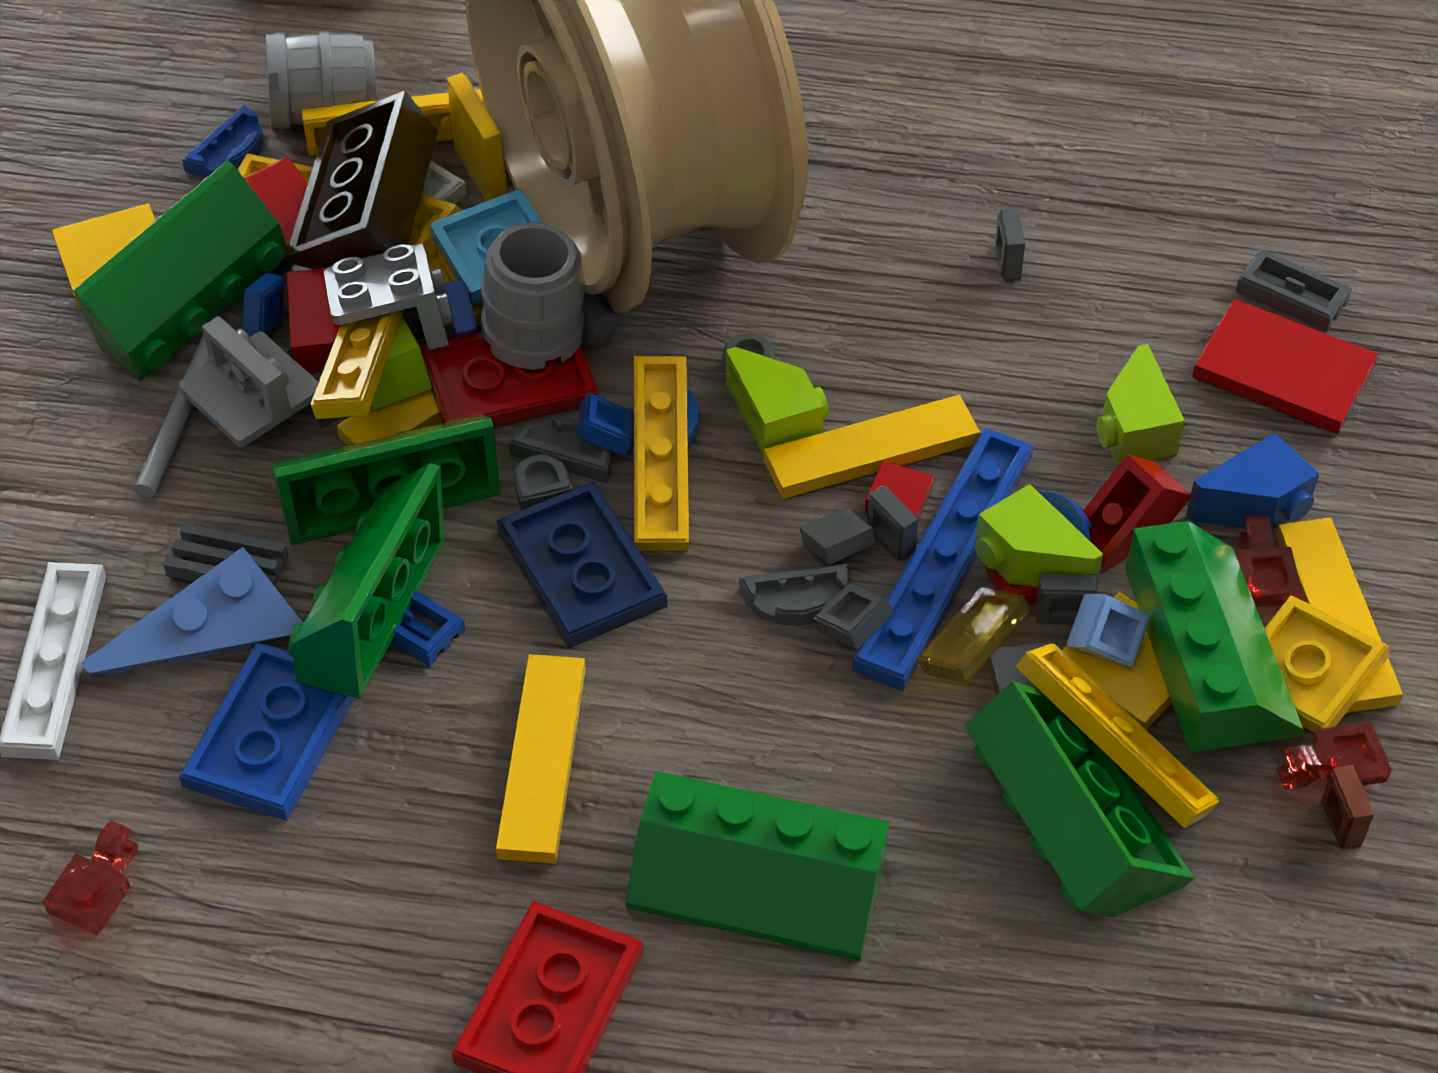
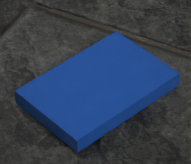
[179,642,354,821]

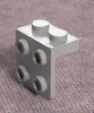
[324,243,454,350]

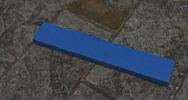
[852,428,1034,691]

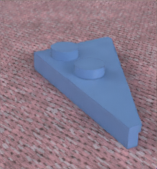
[81,547,303,677]

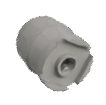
[265,31,376,129]
[481,222,586,370]

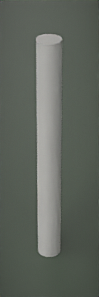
[134,333,210,498]

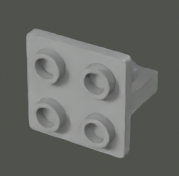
[178,316,319,447]

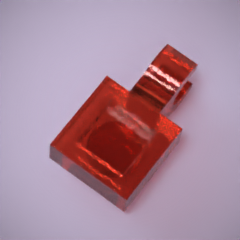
[1235,515,1303,607]
[1277,722,1393,790]
[42,820,139,936]

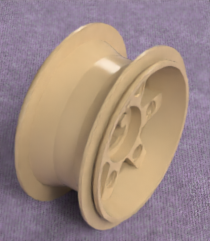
[465,0,808,313]

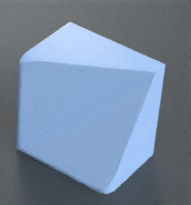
[1067,594,1151,668]

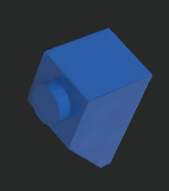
[1186,433,1319,532]

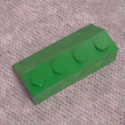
[73,161,287,382]
[271,414,501,546]
[288,463,445,699]
[1125,521,1304,753]
[965,681,1195,917]
[625,771,890,961]

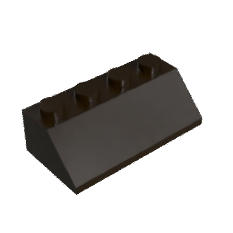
[285,90,438,269]

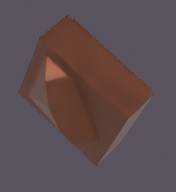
[1321,765,1374,849]

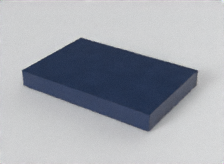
[497,481,668,649]

